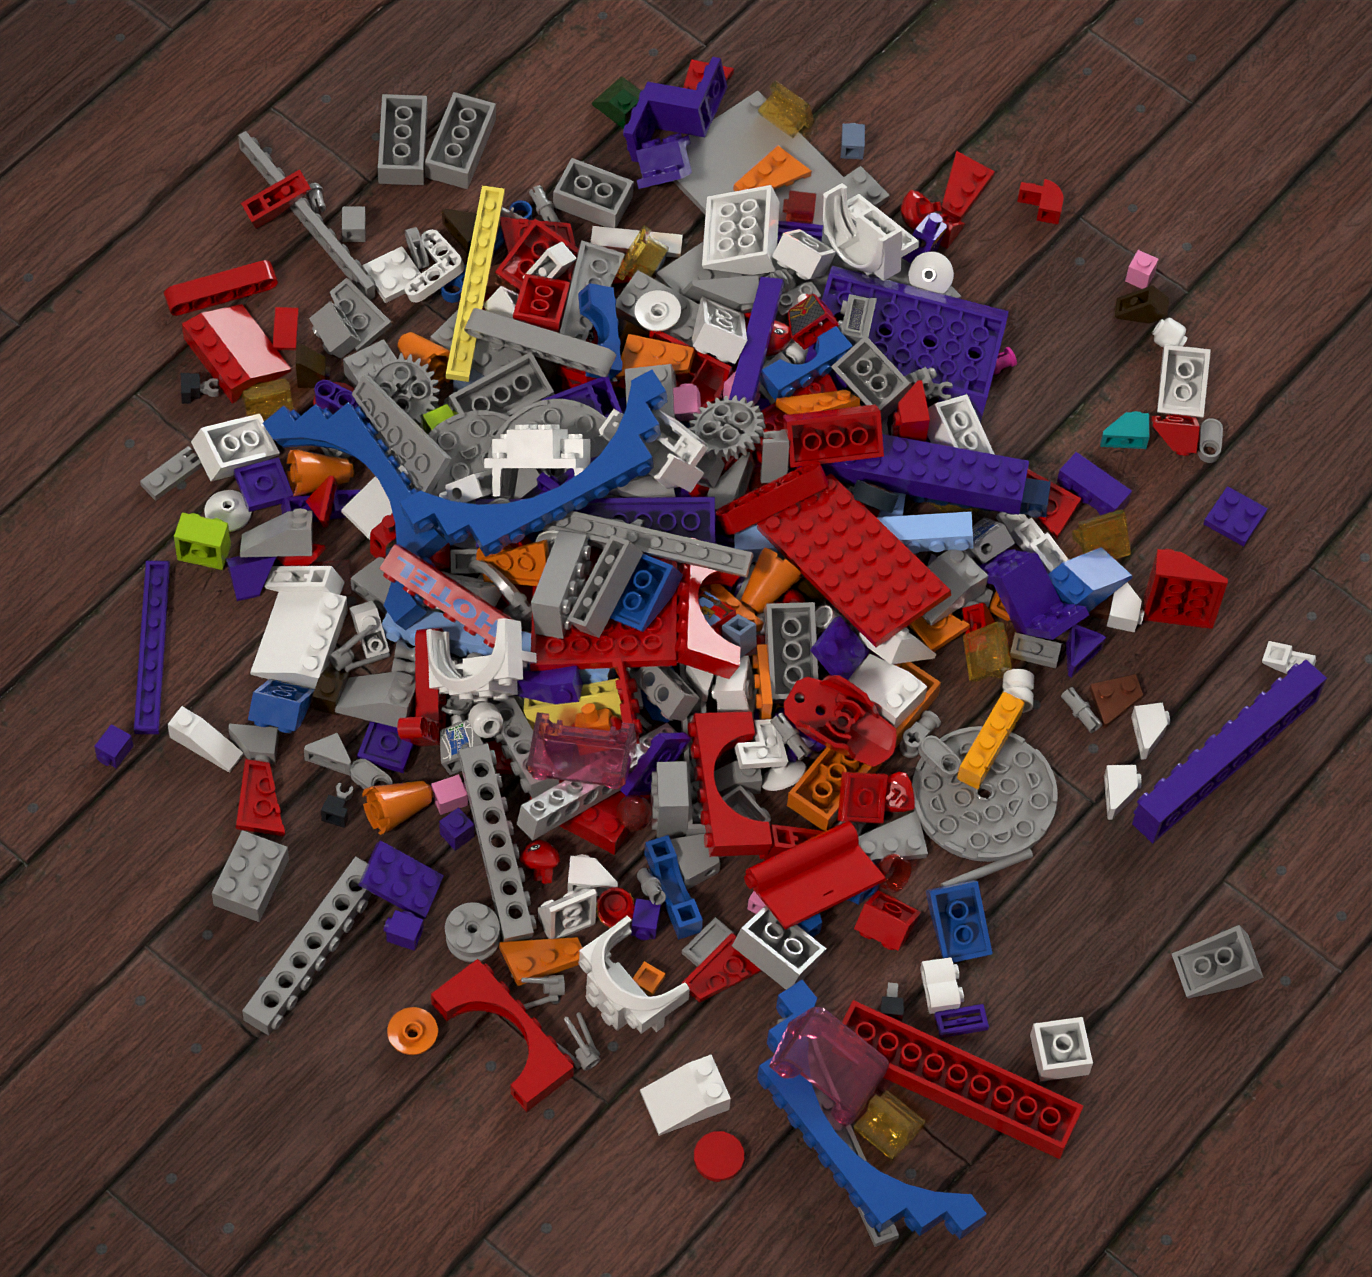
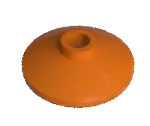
[387,1007,438,1055]

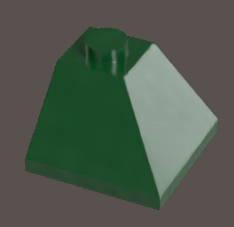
[592,76,641,129]

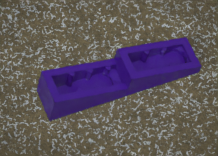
[281,490,361,522]

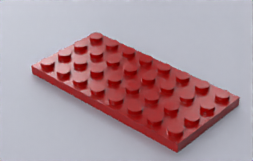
[757,474,951,648]

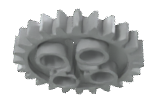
[368,353,439,425]
[688,395,766,462]

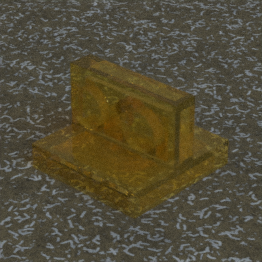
[758,80,814,138]
[616,225,669,280]
[241,378,294,421]
[1072,509,1131,559]
[963,622,1012,682]
[854,1090,926,1160]

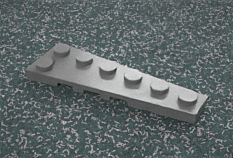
[559,241,625,341]
[352,375,452,494]

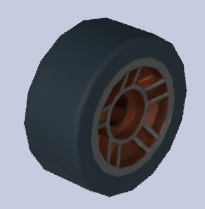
[852,480,899,513]

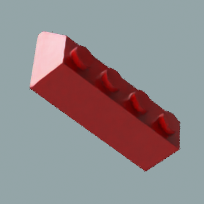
[783,404,884,468]

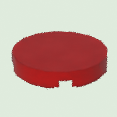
[694,1131,744,1182]

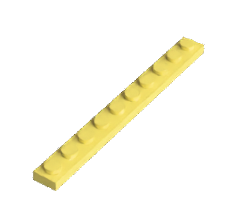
[446,186,505,382]

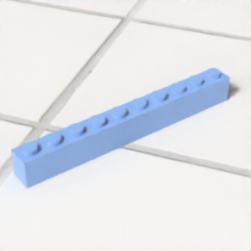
[734,512,974,563]
[382,610,617,684]

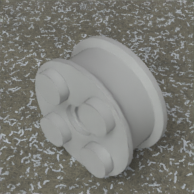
[445,903,501,962]

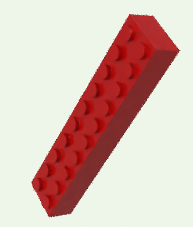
[830,1000,1084,1159]

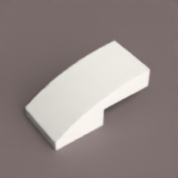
[1262,641,1316,674]

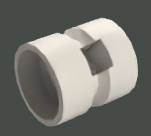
[1003,669,1034,713]

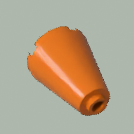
[397,332,451,389]
[287,449,354,496]
[740,547,802,615]
[362,781,433,835]

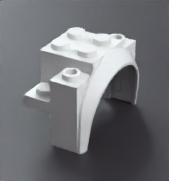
[823,183,919,281]
[599,409,708,493]
[484,424,590,496]
[426,618,537,703]
[578,916,690,1034]

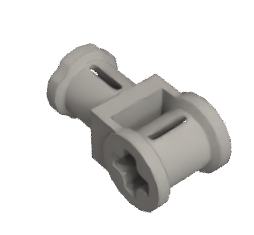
[899,710,941,758]

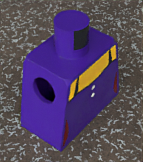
[901,213,947,264]

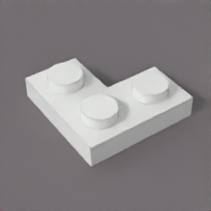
[735,719,788,769]

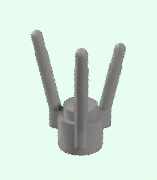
[329,625,390,672]
[511,974,565,1010]
[557,1012,601,1071]

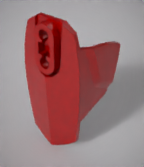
[783,675,897,767]

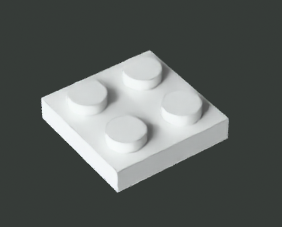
[362,246,421,303]

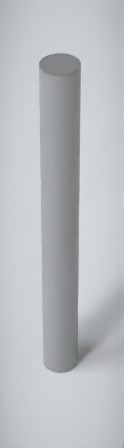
[941,848,1033,887]

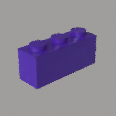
[1057,452,1132,521]

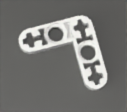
[405,229,465,303]

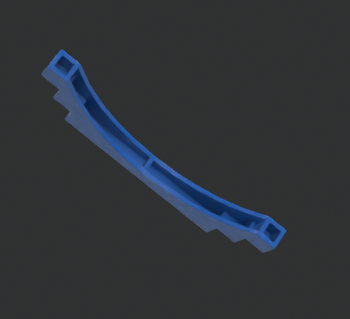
[400,370,668,557]
[262,402,449,631]
[757,980,987,1240]

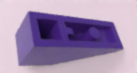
[514,665,583,705]

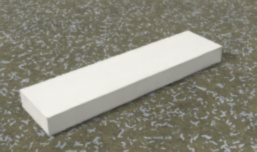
[591,226,683,258]

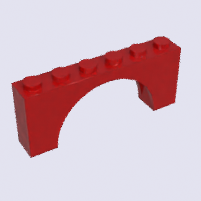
[675,537,741,679]
[688,712,772,857]
[431,959,574,1112]

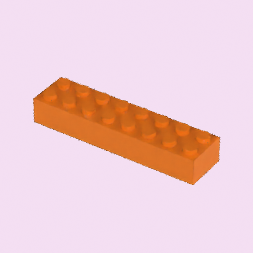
[787,662,941,831]

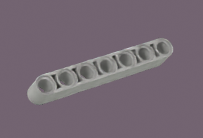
[464,308,616,377]

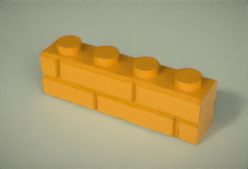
[957,692,1025,789]

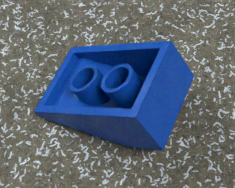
[1048,547,1133,613]
[610,554,683,632]
[248,679,315,733]
[925,880,993,963]

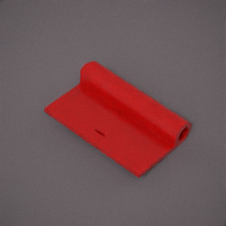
[744,821,886,930]

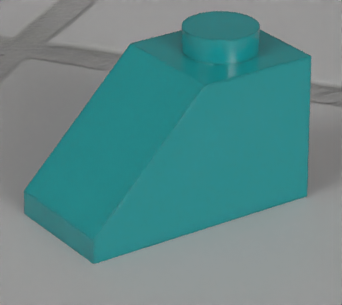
[1100,411,1149,449]

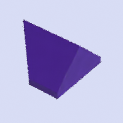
[226,556,276,601]
[1066,624,1106,678]

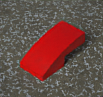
[273,307,299,351]

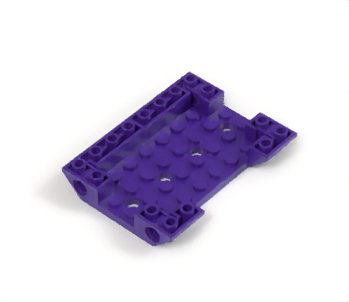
[805,266,1009,423]

